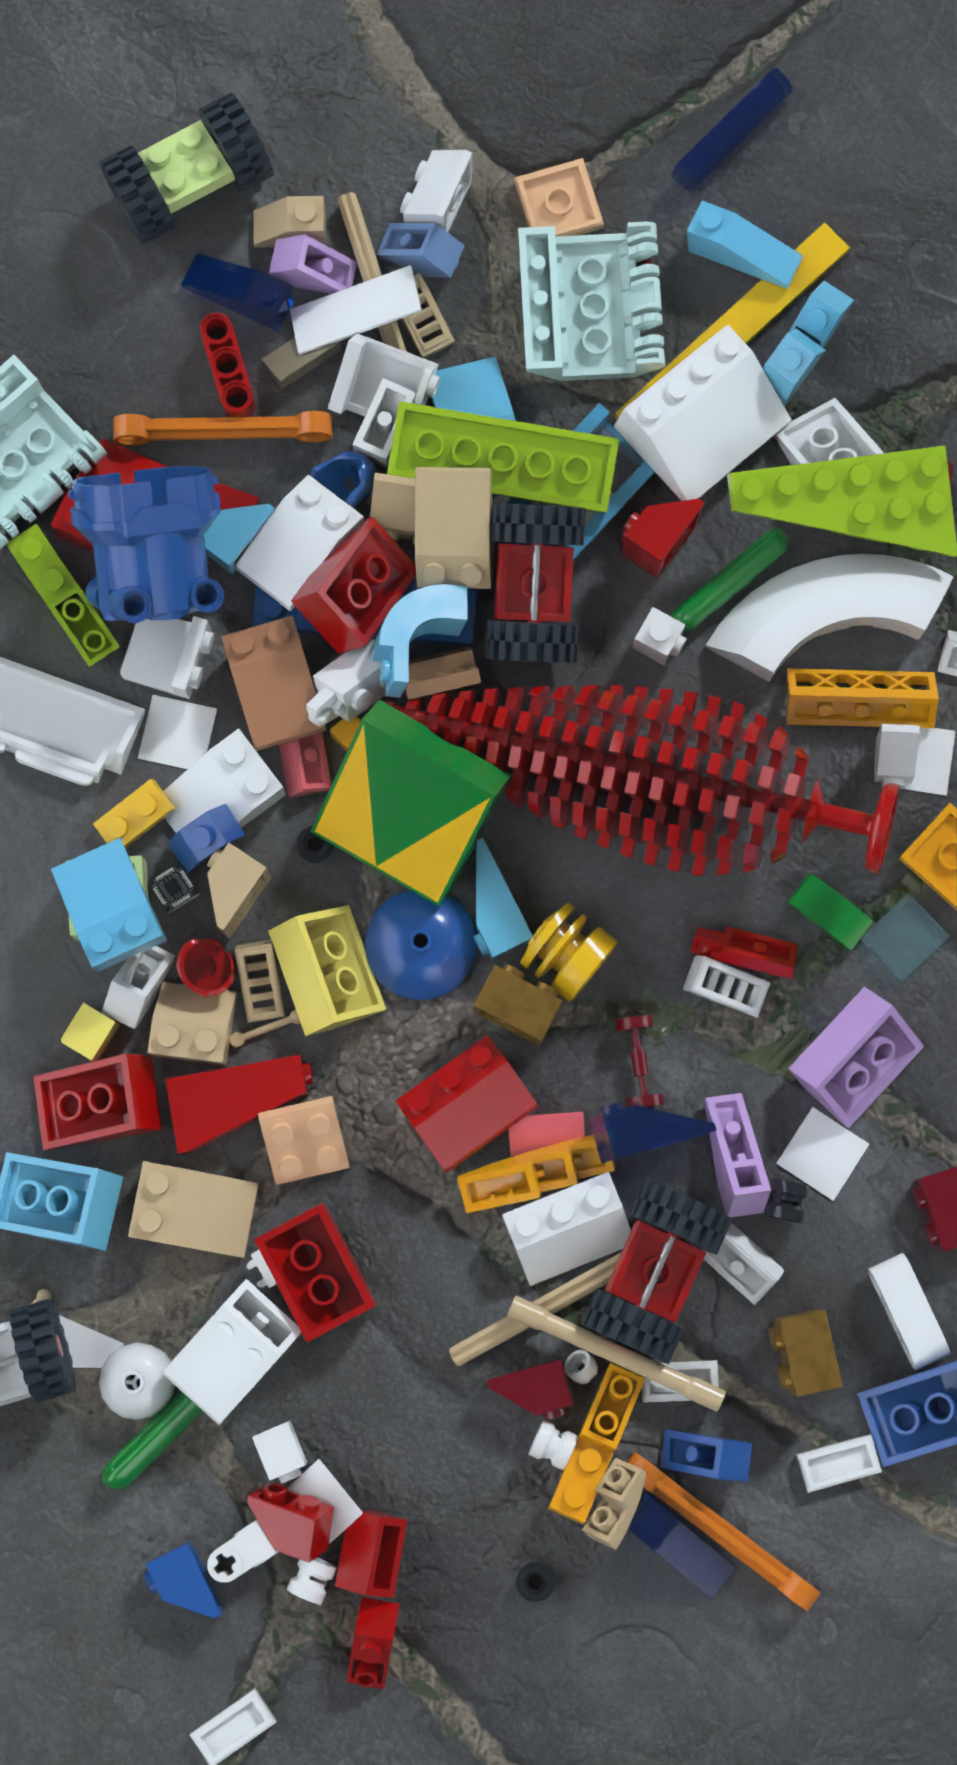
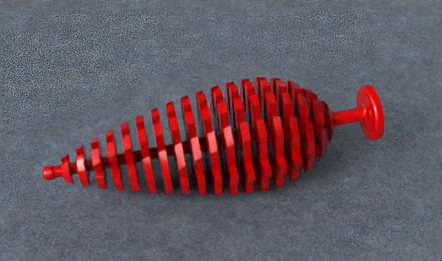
[383,685,900,876]

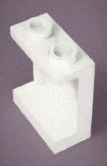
[327,333,441,416]

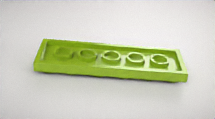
[387,401,619,514]

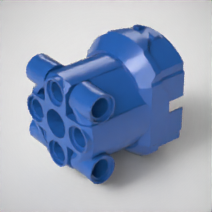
[68,466,224,623]

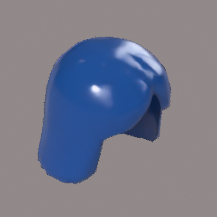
[311,451,378,509]

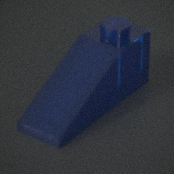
[181,253,294,332]
[589,1102,717,1164]
[628,1493,736,1599]

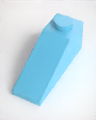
[687,201,803,289]
[473,838,533,961]

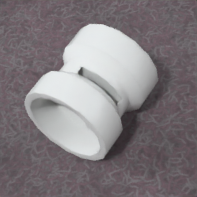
[528,1419,578,1470]
[286,1557,337,1605]

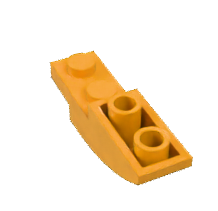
[548,1363,645,1525]

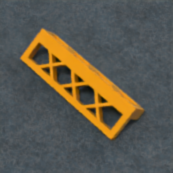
[786,668,939,729]

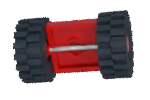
[485,503,586,663]
[581,1180,732,1365]

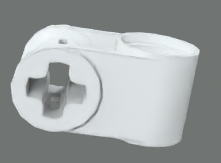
[207,1520,278,1582]

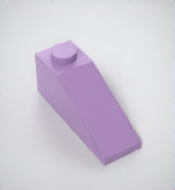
[704,1093,771,1218]

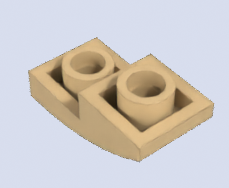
[582,1458,646,1550]

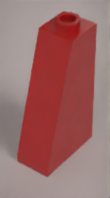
[165,1055,314,1156]

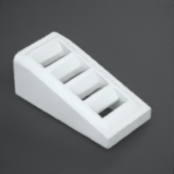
[683,955,770,1018]

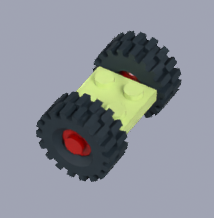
[99,92,274,245]

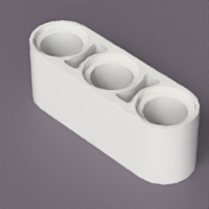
[868,1253,950,1371]

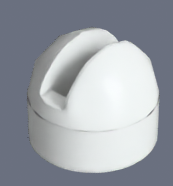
[564,1350,598,1384]

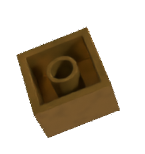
[473,964,563,1047]
[768,1309,843,1397]

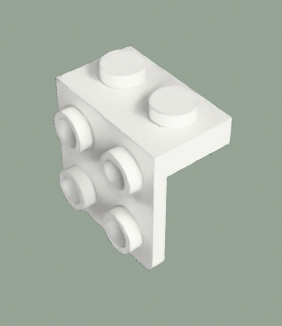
[120,616,214,699]

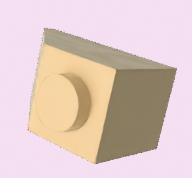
[253,196,326,248]

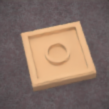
[514,158,604,237]

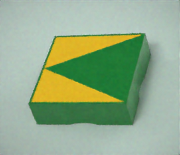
[311,700,511,907]

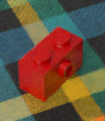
[335,1510,407,1598]

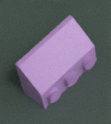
[788,987,924,1128]

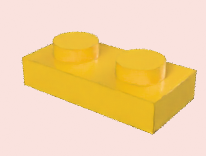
[93,779,176,848]

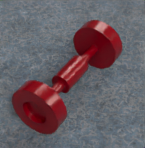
[615,1015,665,1110]

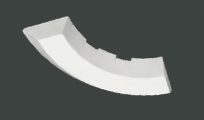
[705,554,954,682]

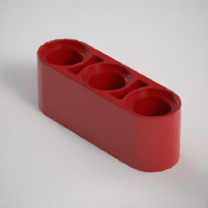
[200,312,256,417]

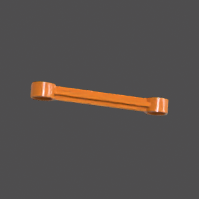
[113,411,333,446]
[627,1451,821,1612]

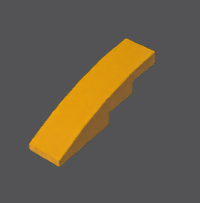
[457,1131,616,1213]

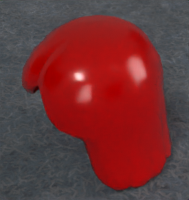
[176,938,234,997]

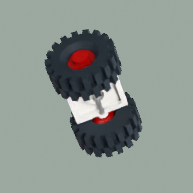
[0,1299,76,1406]

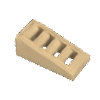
[401,273,455,359]
[235,940,285,1023]

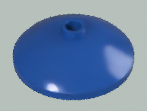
[365,890,477,1000]

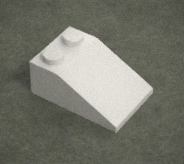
[774,398,884,465]
[235,475,364,611]
[163,729,286,833]

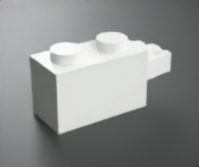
[306,639,386,727]

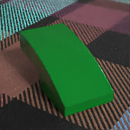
[787,873,873,951]

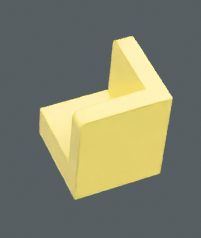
[61,1002,120,1061]

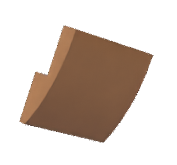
[405,646,481,700]

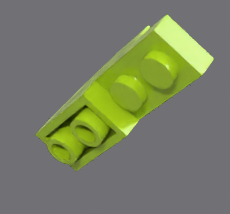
[6,524,120,667]

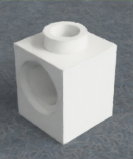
[252,1420,307,1484]

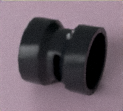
[765,1178,809,1223]

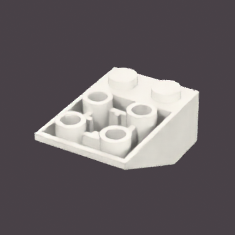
[162,1279,301,1425]

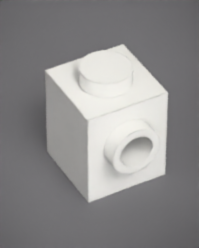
[632,607,687,666]

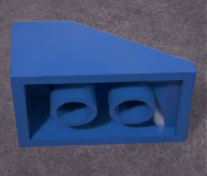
[857,1360,957,1467]

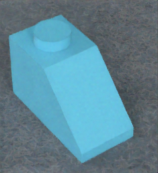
[763,328,826,407]
[204,504,275,574]

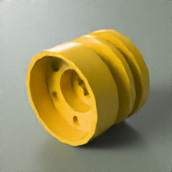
[520,902,619,1003]

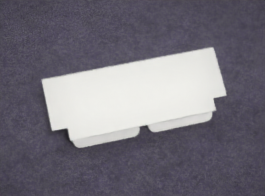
[0,657,145,786]

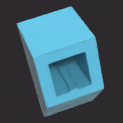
[789,281,854,349]

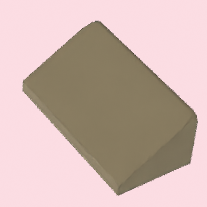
[261,337,342,389]

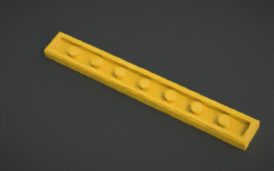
[614,222,850,420]

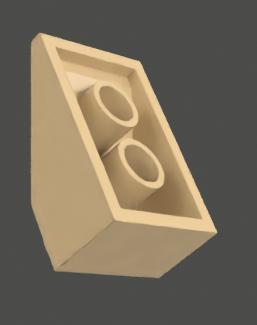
[415,467,496,589]
[128,1161,259,1258]

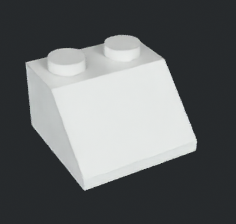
[400,150,472,233]

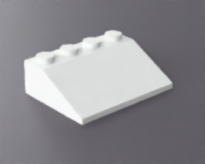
[614,324,791,501]

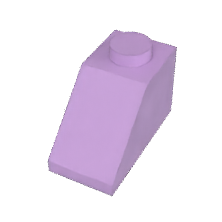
[269,234,357,294]

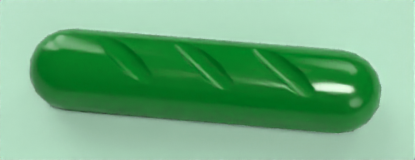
[669,527,788,633]
[102,1390,203,1490]

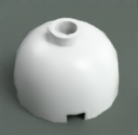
[99,1342,176,1420]

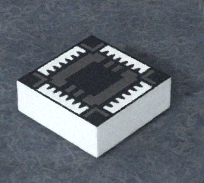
[148,862,200,914]

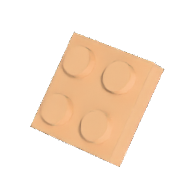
[258,1096,350,1185]

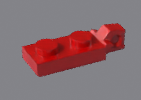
[691,926,798,979]

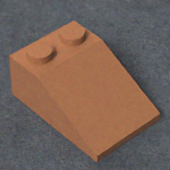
[221,615,327,751]

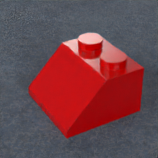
[620,498,705,579]

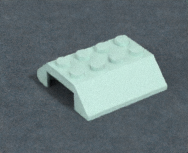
[518,222,665,381]
[0,355,108,550]

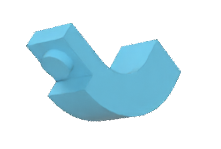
[371,584,467,698]

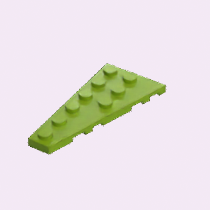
[727,446,957,557]

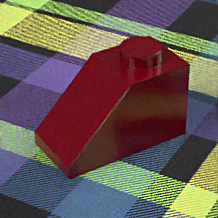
[487,1359,573,1420]

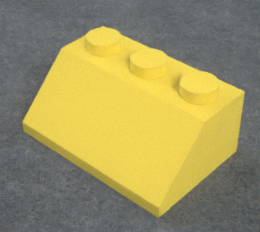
[268,905,386,1036]

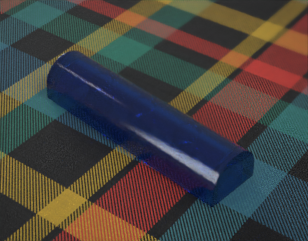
[671,67,793,191]

